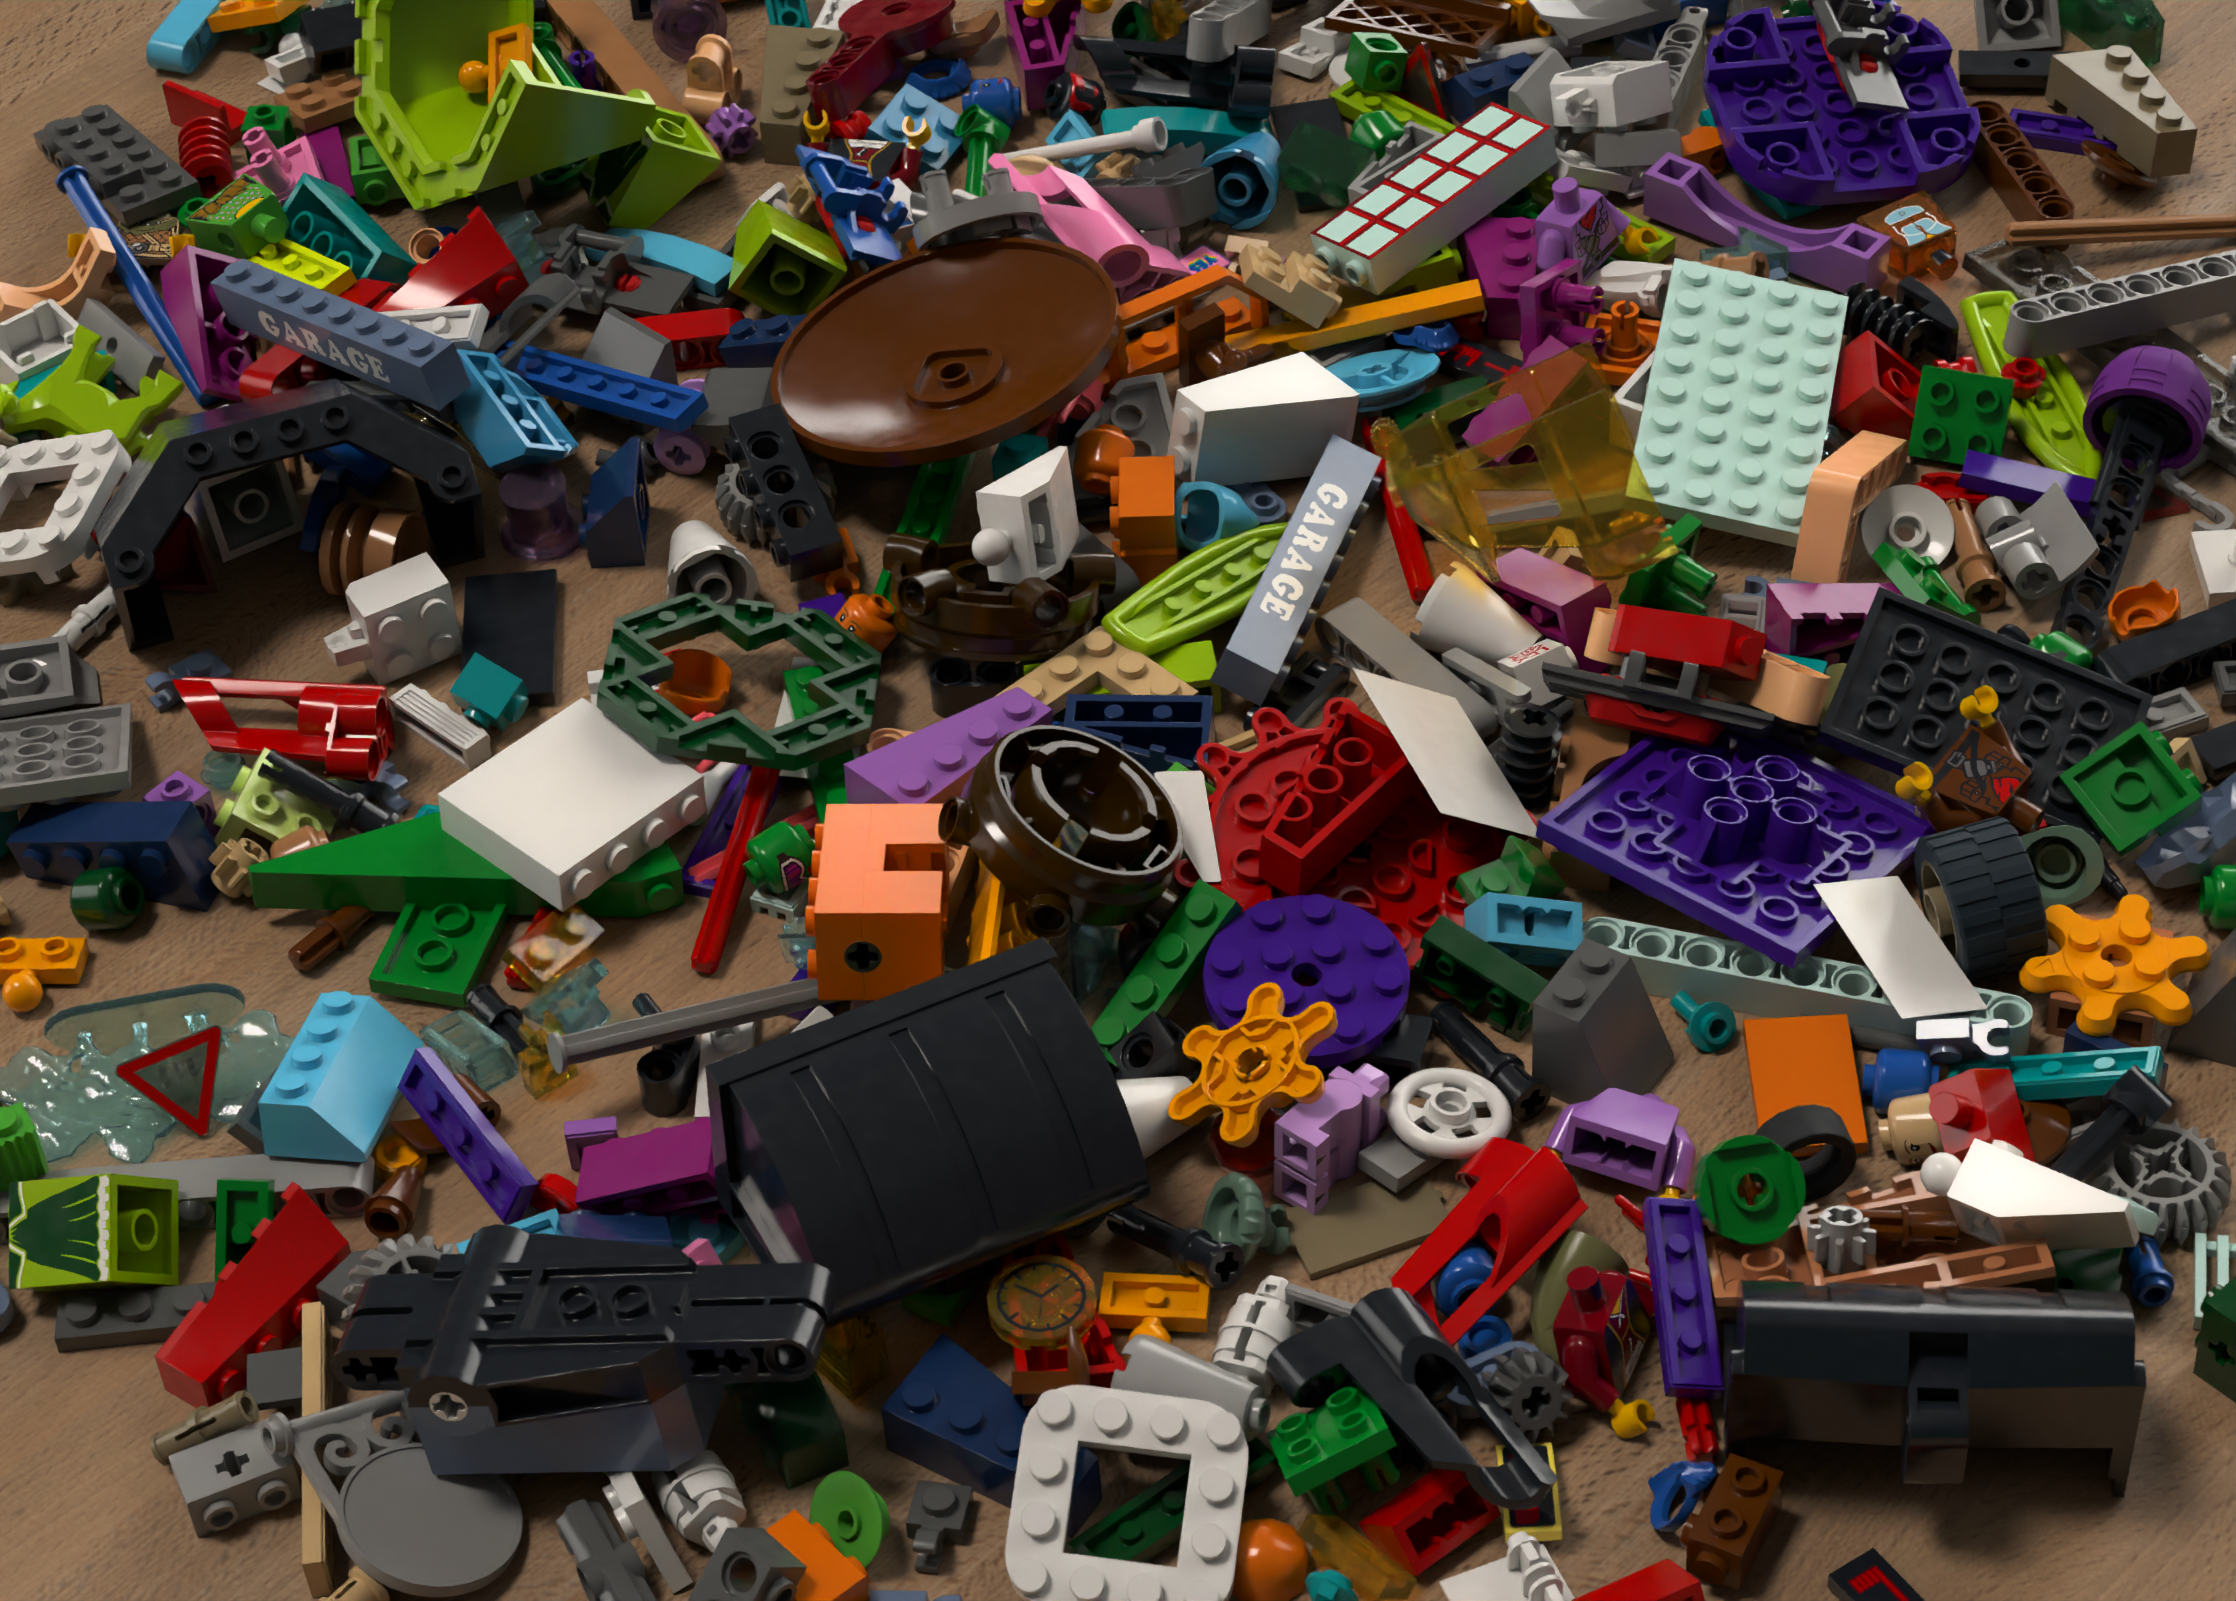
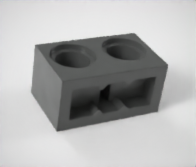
[688,1528,807,1601]

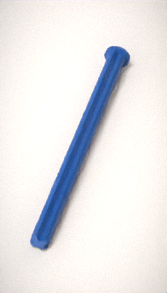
[56,165,219,406]

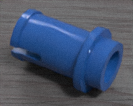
[2124,1236,2175,1307]

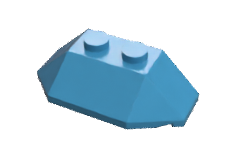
[454,349,579,472]

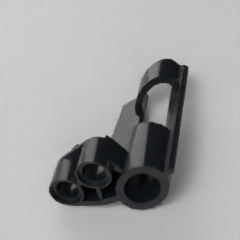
[1073,34,1276,121]
[1266,1287,1558,1510]

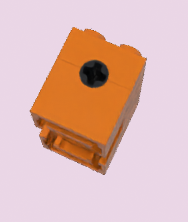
[805,804,950,1000]

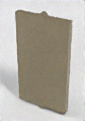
[1281,1174,1449,1280]

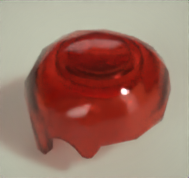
[1209,1107,1282,1180]

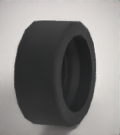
[1754,1104,1858,1202]

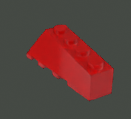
[371,206,529,321]
[154,1182,351,1408]

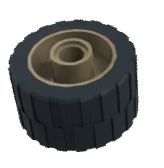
[1914,816,2049,983]

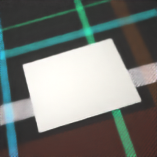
[1352,668,1539,839]

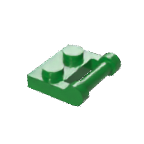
[1871,542,1981,626]

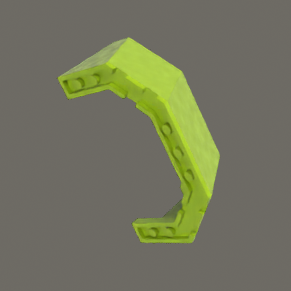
[354,0,657,211]

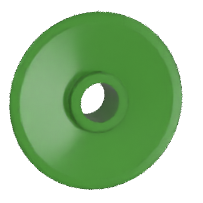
[810,1471,890,1568]

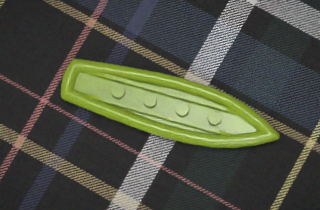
[1959,291,2102,480]
[1101,522,1288,657]

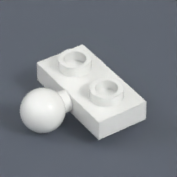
[264,33,311,84]

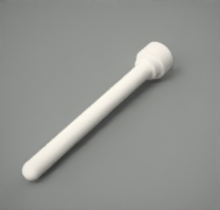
[991,117,1168,170]

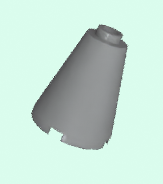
[1110,1334,1271,1442]

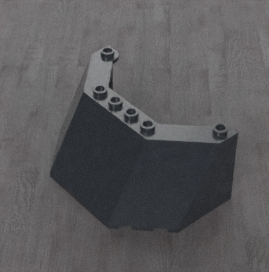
[94,378,485,652]

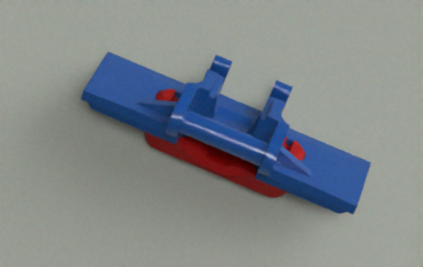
[795,145,908,266]

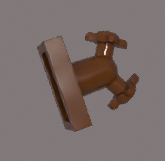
[1178,302,1275,387]

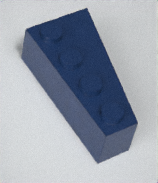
[6,801,220,912]
[881,1333,1103,1539]

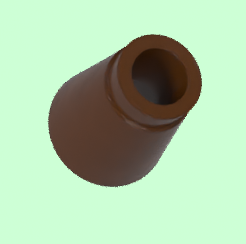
[364,1165,425,1240]

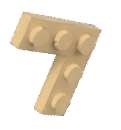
[996,625,1199,716]

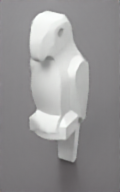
[1583,261,1673,318]

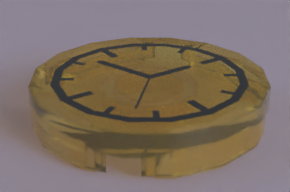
[987,1254,1097,1351]

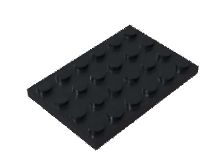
[1815,586,2154,846]

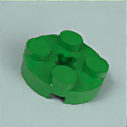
[1694,1135,1806,1245]

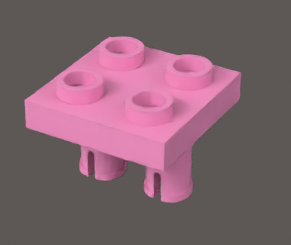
[233,126,325,207]

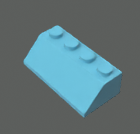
[258,991,424,1163]

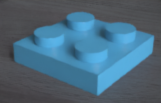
[864,83,963,175]

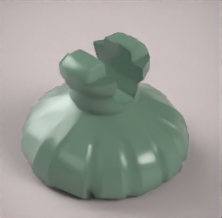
[1202,1171,1291,1266]

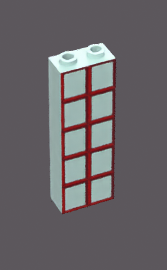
[1310,102,1558,295]

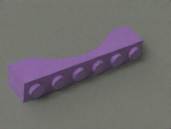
[1643,152,1891,293]

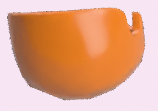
[2107,580,2181,642]
[658,648,732,718]
[1232,1518,1308,1601]

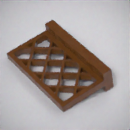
[1324,0,1512,60]

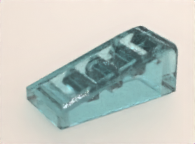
[418,1009,518,1092]

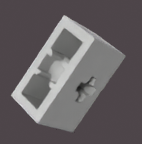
[168,1418,302,1538]

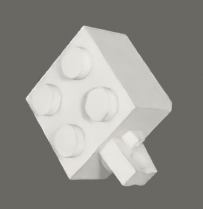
[1550,61,1673,133]
[324,552,462,685]

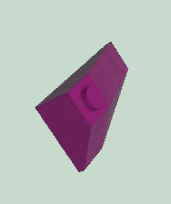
[160,245,261,402]

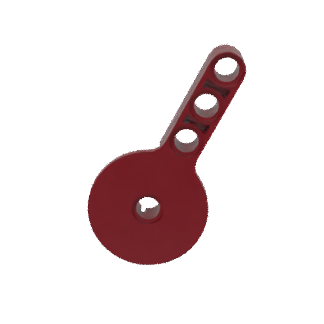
[806,0,956,123]

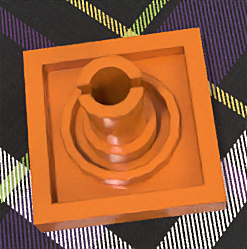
[1578,300,1661,386]

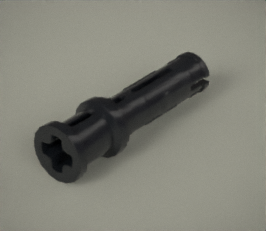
[258,749,403,834]
[1429,1001,1551,1121]
[1107,1204,1245,1290]

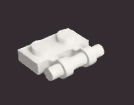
[1546,148,1633,195]

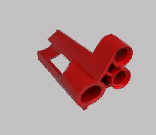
[172,676,395,782]
[1391,1137,1588,1346]

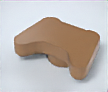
[930,9,1001,60]

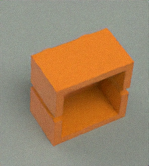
[1110,455,1178,587]

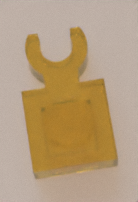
[1152,0,1189,42]
[517,1009,578,1100]

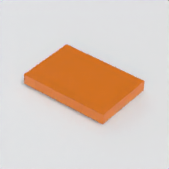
[1743,1014,1868,1157]

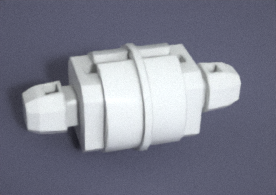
[1212,1275,1296,1397]
[651,1449,746,1552]

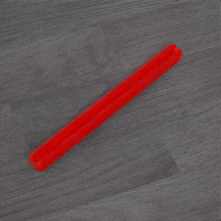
[1361,415,1434,603]
[691,766,781,975]

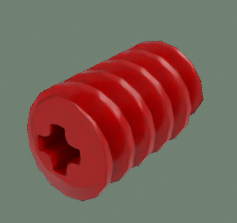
[178,116,234,199]

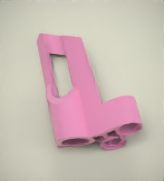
[988,153,1193,305]

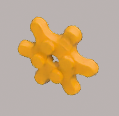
[2019,894,2211,1037]
[1168,982,1338,1148]

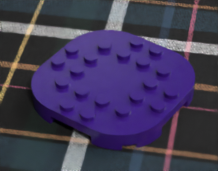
[1702,0,1980,205]

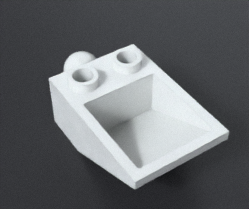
[972,446,1080,584]
[1920,1138,2140,1250]

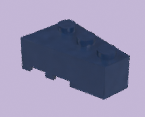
[1063,694,1215,785]

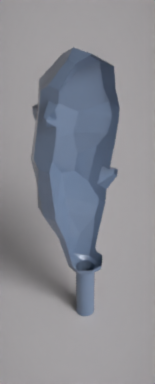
[2136,772,2236,889]

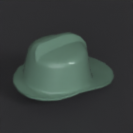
[2020,825,2105,910]

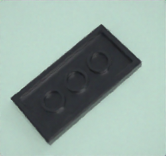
[461,569,559,712]

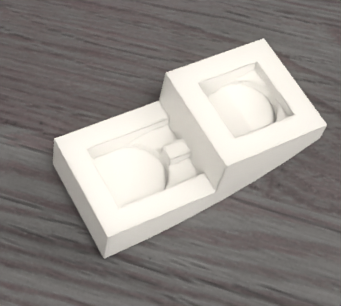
[1276,17,1352,79]

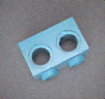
[1464,892,1583,968]

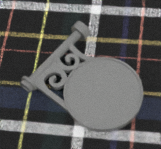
[260,1390,523,1597]

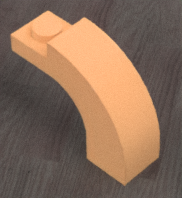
[0,227,116,323]

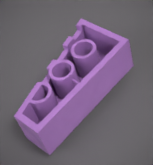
[844,687,1053,804]

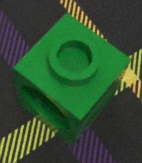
[1344,32,1408,91]
[241,104,296,164]

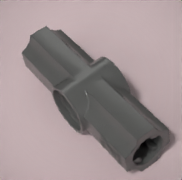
[556,1498,657,1601]

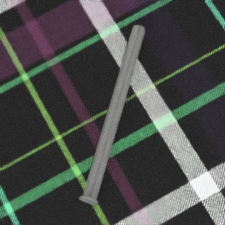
[547,978,844,1073]

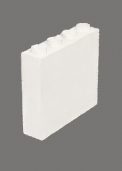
[438,698,706,912]

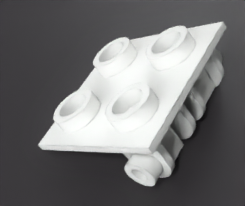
[1439,1531,1575,1601]

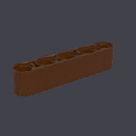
[1968,100,2075,253]

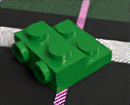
[2059,721,2204,858]

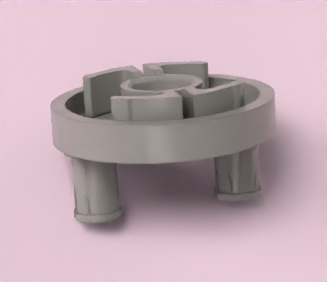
[912,167,1044,252]

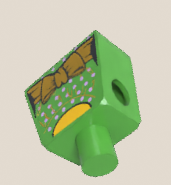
[185,173,290,260]

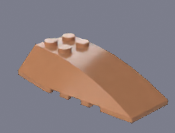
[1704,1162,2056,1309]

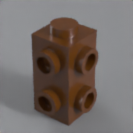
[1680,1453,1784,1591]

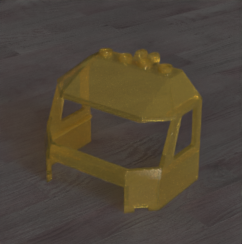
[1370,340,1679,583]

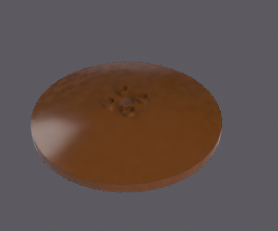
[770,237,1122,467]

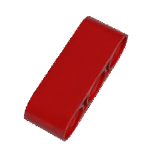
[634,308,745,371]

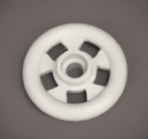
[1387,1067,1512,1159]

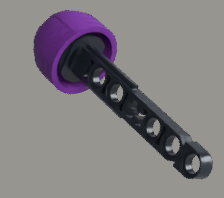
[2050,345,2212,651]

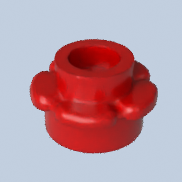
[2001,357,2046,399]

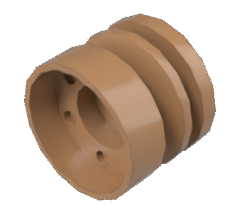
[319,501,430,596]

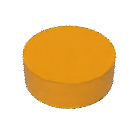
[373,1134,428,1181]

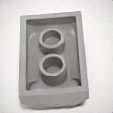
[1527,0,1680,47]
[0,635,101,719]

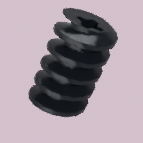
[1842,282,1935,365]
[1495,703,1564,812]

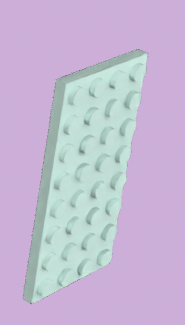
[1622,258,1848,547]

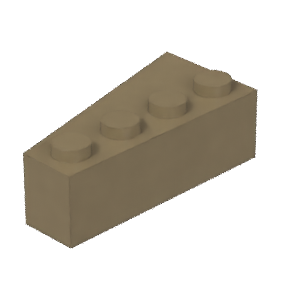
[759,24,845,166]
[2045,45,2198,178]

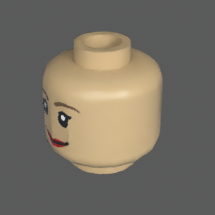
[1878,1093,1944,1166]

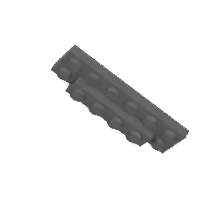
[33,104,203,227]

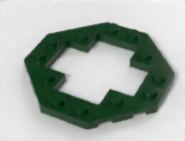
[596,592,882,771]

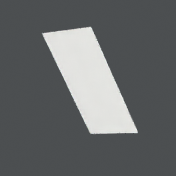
[1813,876,1988,1019]

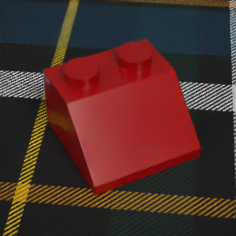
[1831,330,1921,441]

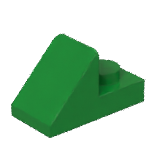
[1455,835,1566,906]
[215,1178,275,1282]

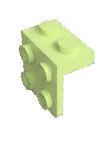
[213,747,337,847]

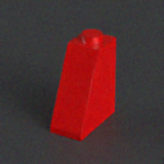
[1608,604,1767,681]

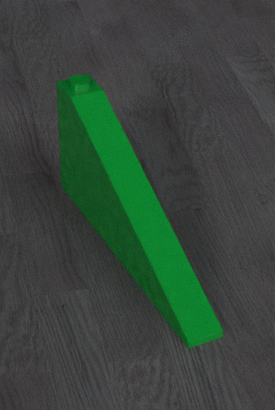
[248,811,684,918]

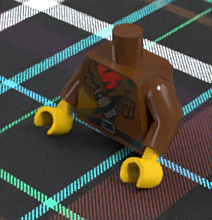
[1895,685,2045,834]

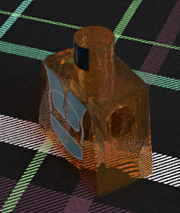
[1857,190,1958,281]

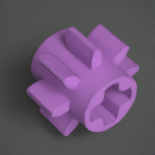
[705,103,758,158]

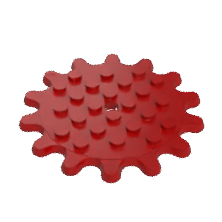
[1173,697,1538,999]

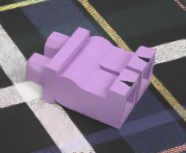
[1273,1063,1389,1215]

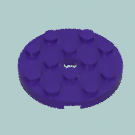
[1203,894,1410,1069]

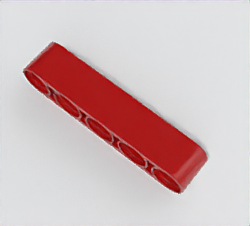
[239,278,402,401]

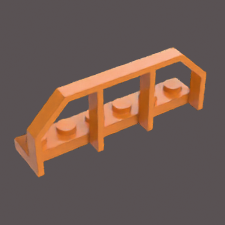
[1034,264,1270,439]

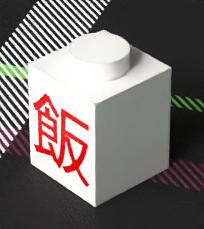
[1497,638,1579,706]

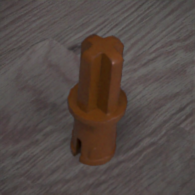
[288,905,376,972]
[1858,1204,1958,1248]

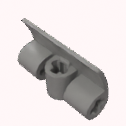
[1975,481,2100,600]

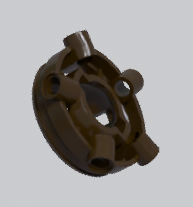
[882,532,1116,662]
[938,725,1184,940]

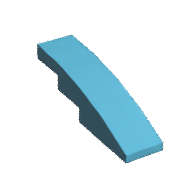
[585,228,733,297]

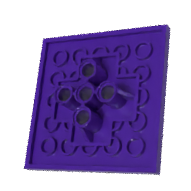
[1535,731,1937,969]

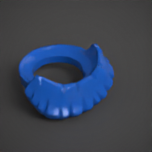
[905,58,972,101]
[1393,319,1460,353]
[1648,1461,1717,1533]

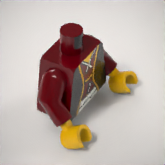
[803,110,932,191]
[1553,1266,1656,1438]

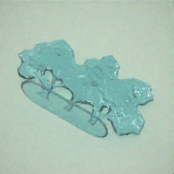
[0,983,295,1164]

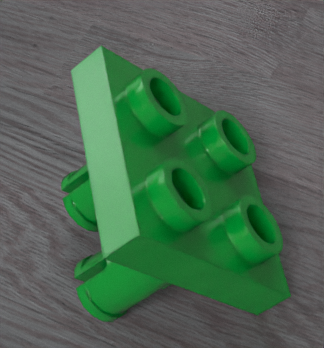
[1907,365,2016,465]
[1618,512,1718,616]
[1266,1387,1400,1518]

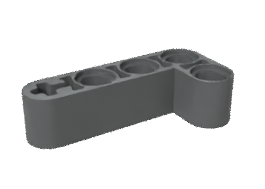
[1050,167,1219,229]

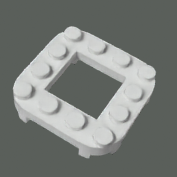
[0,429,132,585]
[1005,1385,1249,1601]

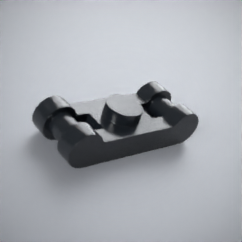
[1243,651,1351,732]

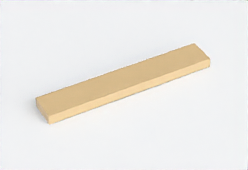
[302,1301,334,1598]

